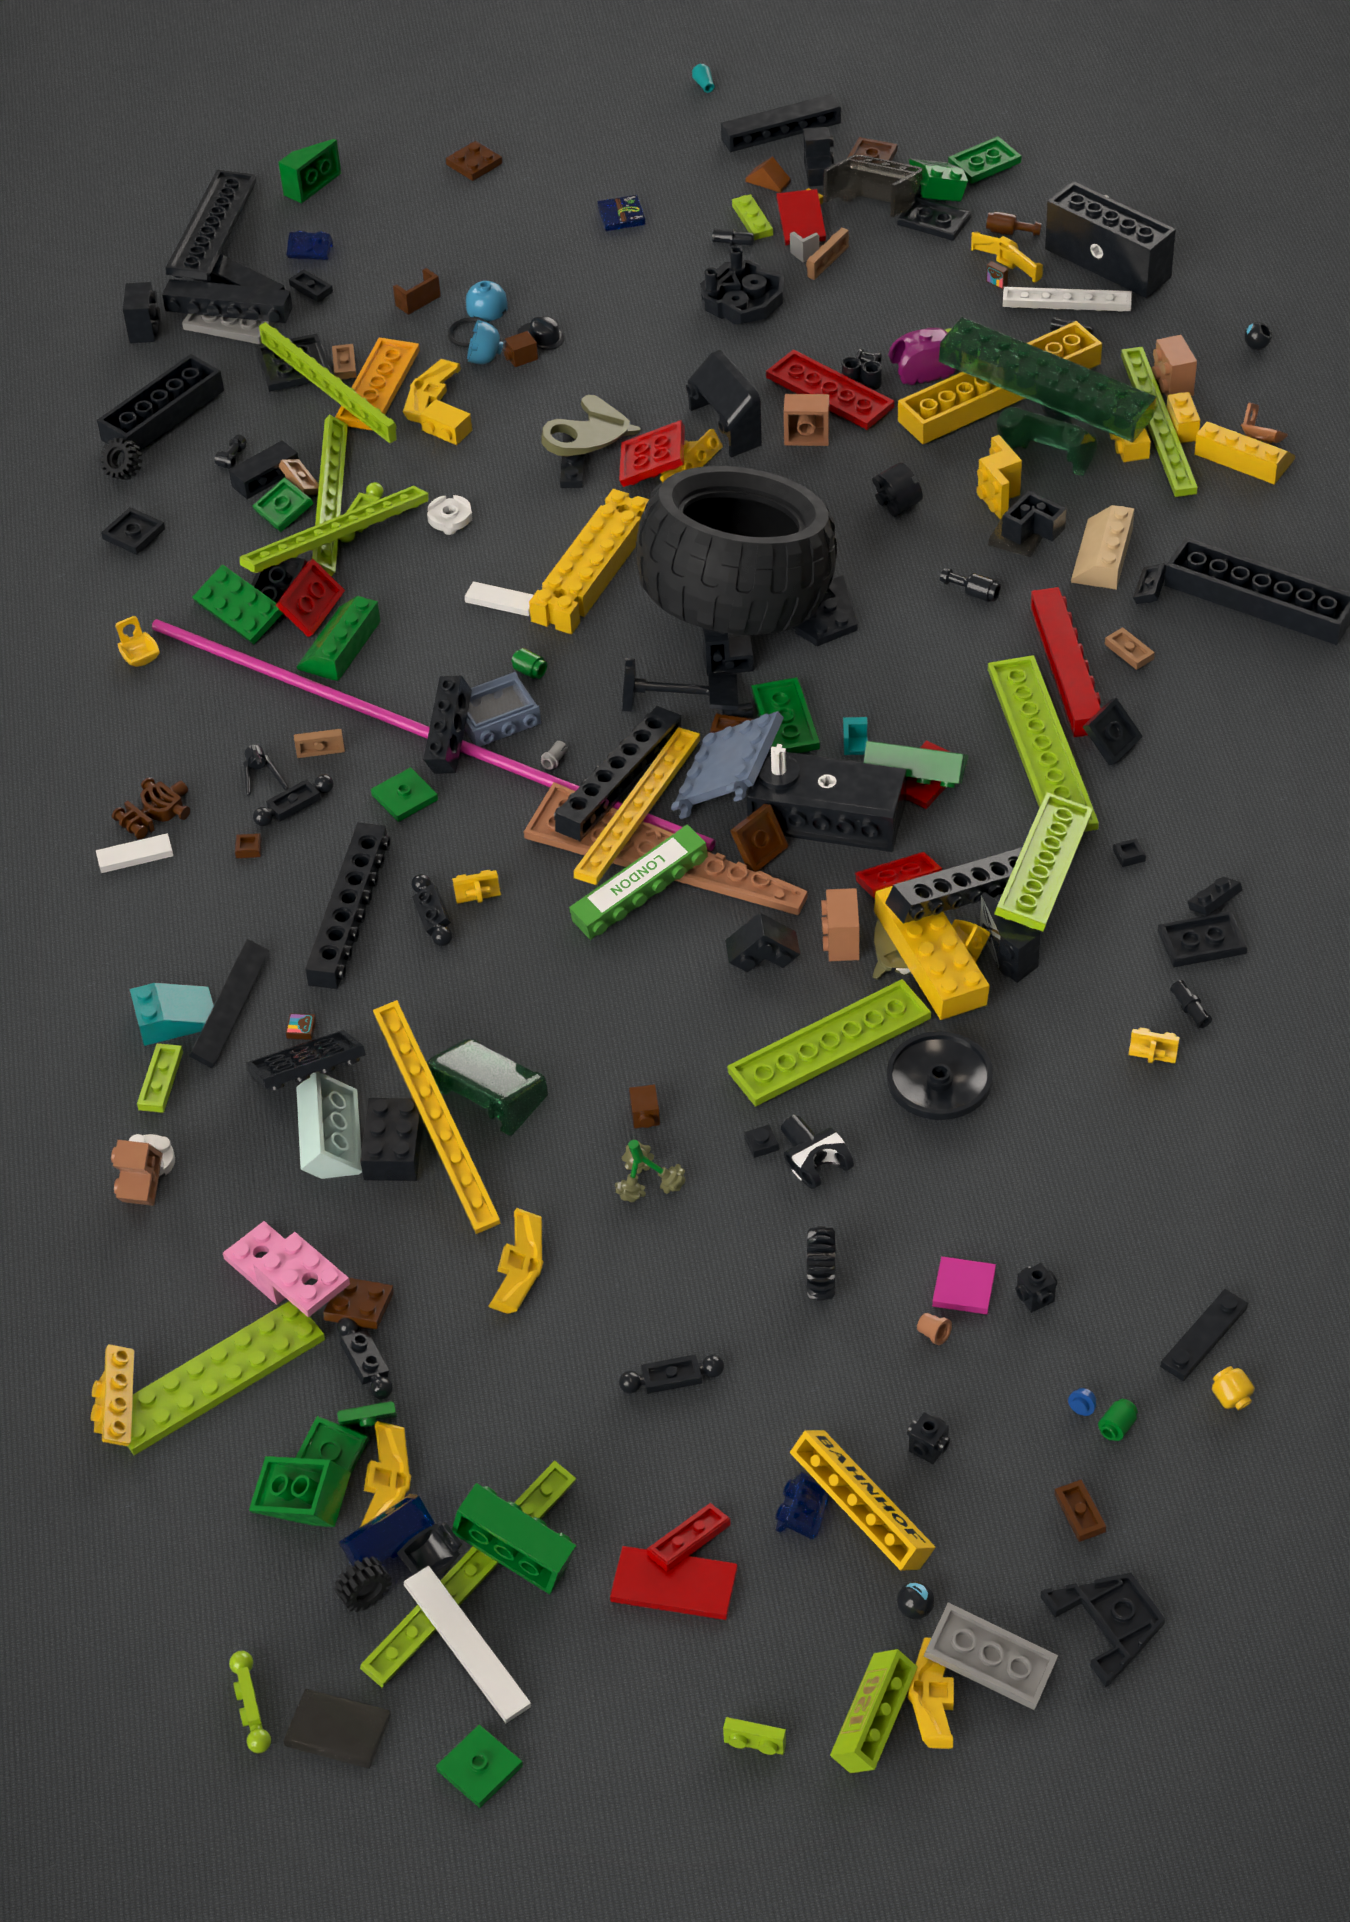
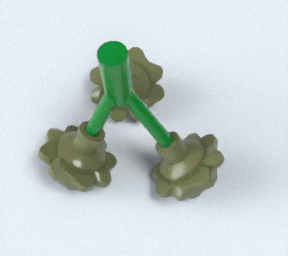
[615,1140,686,1202]

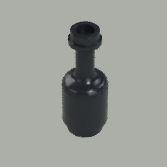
[940,568,1001,602]

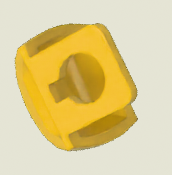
[115,616,160,667]
[952,919,991,963]

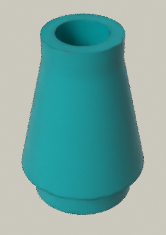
[692,64,715,93]

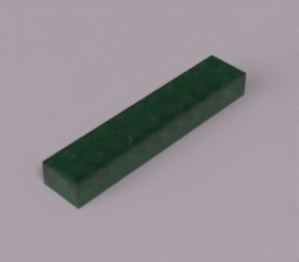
[939,317,1156,442]

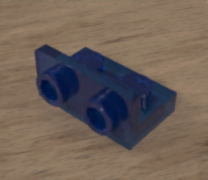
[286,231,333,260]
[775,1472,830,1540]

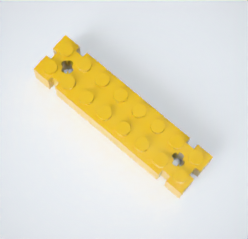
[529,489,649,634]

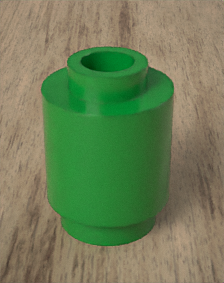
[512,648,548,679]
[1098,1399,1138,1441]

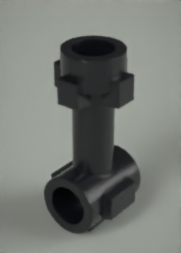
[215,434,247,469]

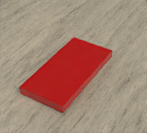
[610,1546,738,1620]

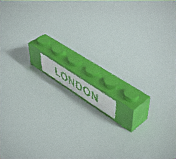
[569,824,708,940]

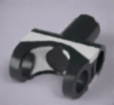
[781,1115,854,1189]

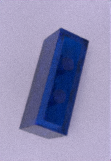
[339,1494,435,1566]

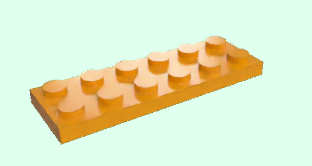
[335,337,420,431]

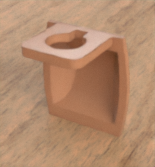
[1241,402,1288,444]

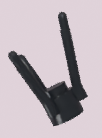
[243,745,288,795]

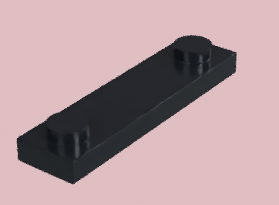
[1160,1289,1248,1381]

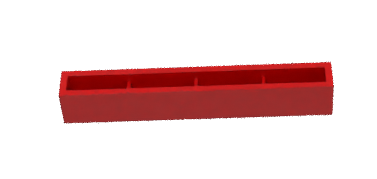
[1031,587,1101,737]

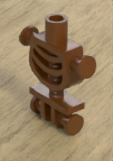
[112,777,190,839]

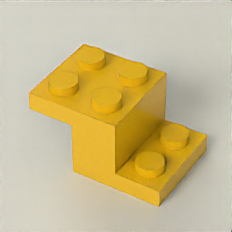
[976,435,1022,520]

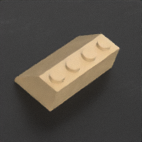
[1071,505,1134,590]

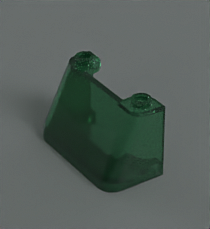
[996,407,1097,476]
[426,1039,548,1136]

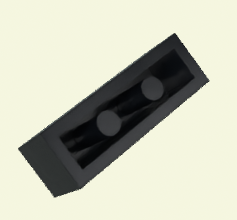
[229,440,299,499]

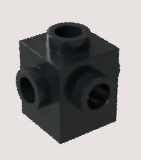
[1015,1263,1057,1313]
[907,1412,950,1464]

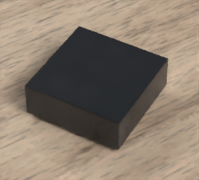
[1113,838,1146,867]

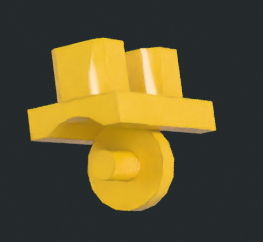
[452,870,501,904]
[1129,1027,1180,1064]

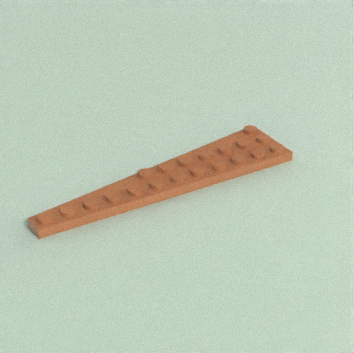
[524,782,808,915]

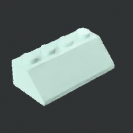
[296,1072,362,1179]

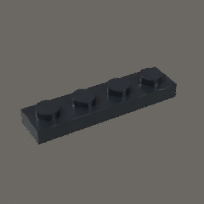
[560,433,585,488]

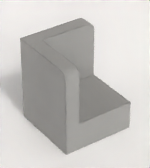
[790,232,819,262]

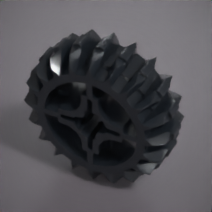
[807,1226,835,1300]

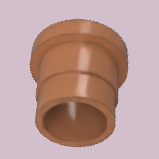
[917,1313,952,1345]

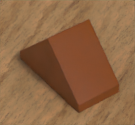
[745,156,791,193]

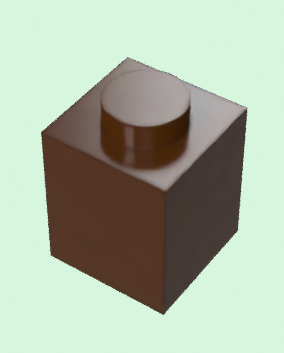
[503,331,538,367]
[629,1084,660,1128]

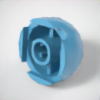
[466,281,508,321]
[467,320,503,365]

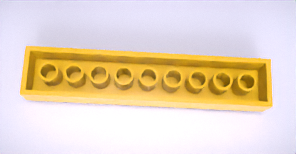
[898,321,1102,444]

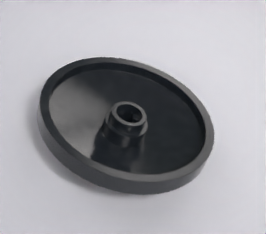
[887,1031,993,1120]

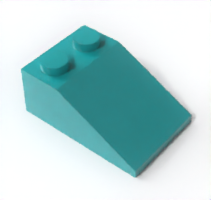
[130,983,214,1046]

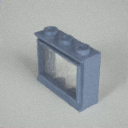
[464,672,541,747]

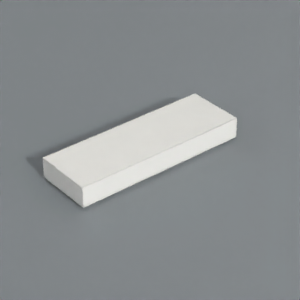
[465,581,533,616]
[96,833,173,873]

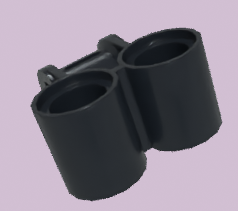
[842,349,882,390]

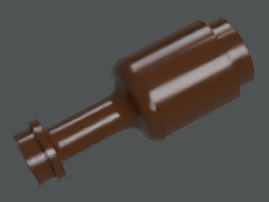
[986,211,1042,236]

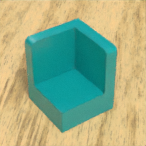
[843,717,868,755]

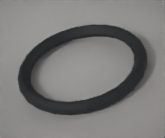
[447,317,488,347]

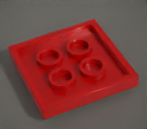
[619,420,685,487]

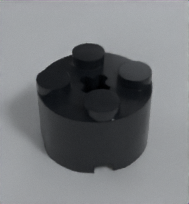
[872,463,923,517]

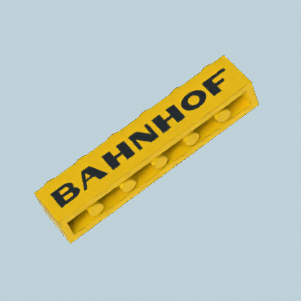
[790,1430,936,1571]

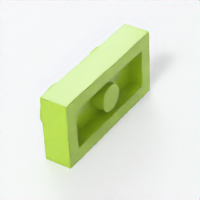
[723,1717,786,1755]

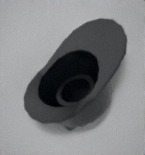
[517,316,564,350]

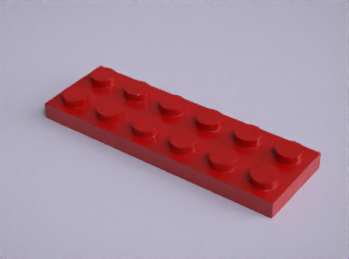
[766,349,894,430]

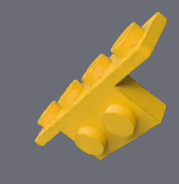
[660,429,723,482]
[91,1345,134,1446]

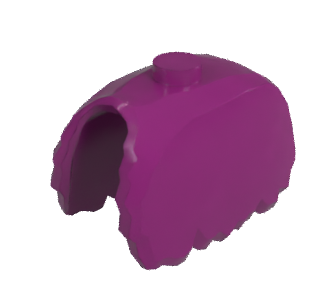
[888,328,958,385]

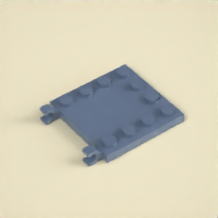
[671,711,783,819]

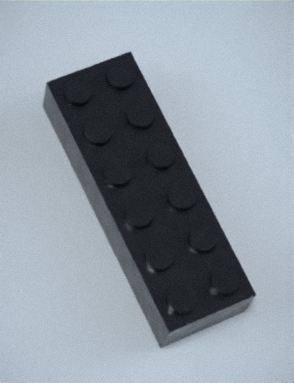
[97,354,224,454]

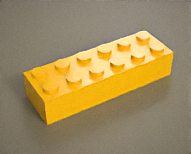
[874,886,990,1020]

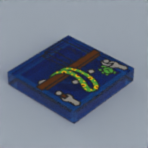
[597,195,646,231]

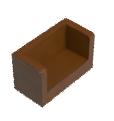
[393,268,441,315]

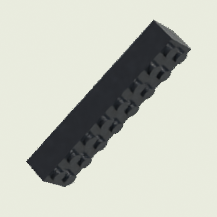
[1164,537,1350,645]

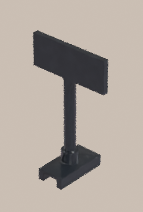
[622,658,739,712]

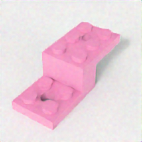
[223,1221,350,1317]

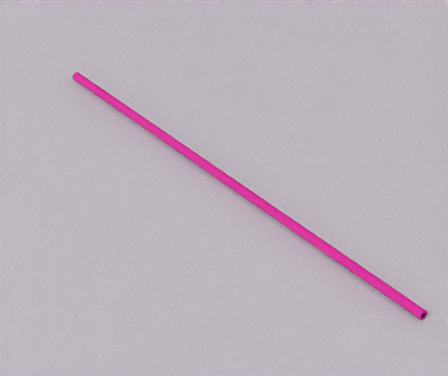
[152,619,716,851]

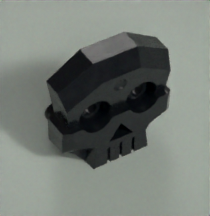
[700,246,785,324]

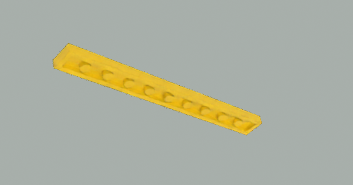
[574,727,700,885]
[373,1000,501,1234]

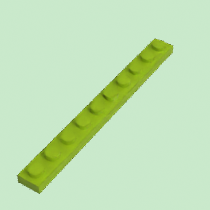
[259,322,397,443]
[1121,347,1198,497]
[312,414,348,576]
[240,486,428,573]
[360,1460,576,1688]

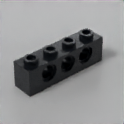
[423,675,472,774]

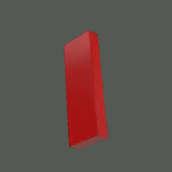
[647,1503,731,1571]

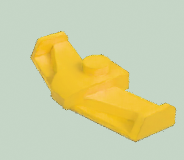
[971,232,1043,282]
[403,359,461,423]
[489,1208,544,1314]
[359,1421,411,1535]
[908,1638,954,1749]

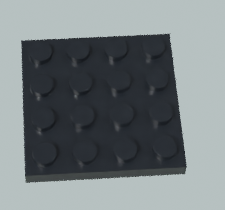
[246,1030,366,1091]

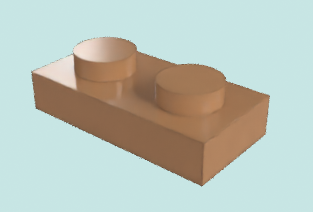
[332,344,357,379]
[278,459,319,495]
[1105,627,1155,670]
[294,729,345,758]

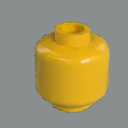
[1212,1366,1255,1411]

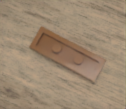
[806,228,849,280]

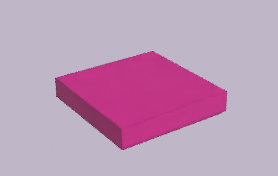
[932,1256,996,1315]

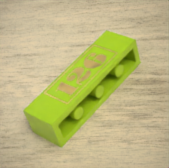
[830,1649,918,1773]

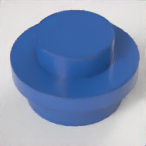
[1068,1388,1096,1416]

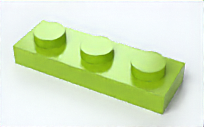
[732,194,773,240]
[137,1043,183,1113]

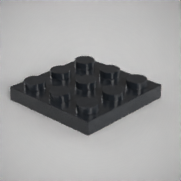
[255,333,331,392]

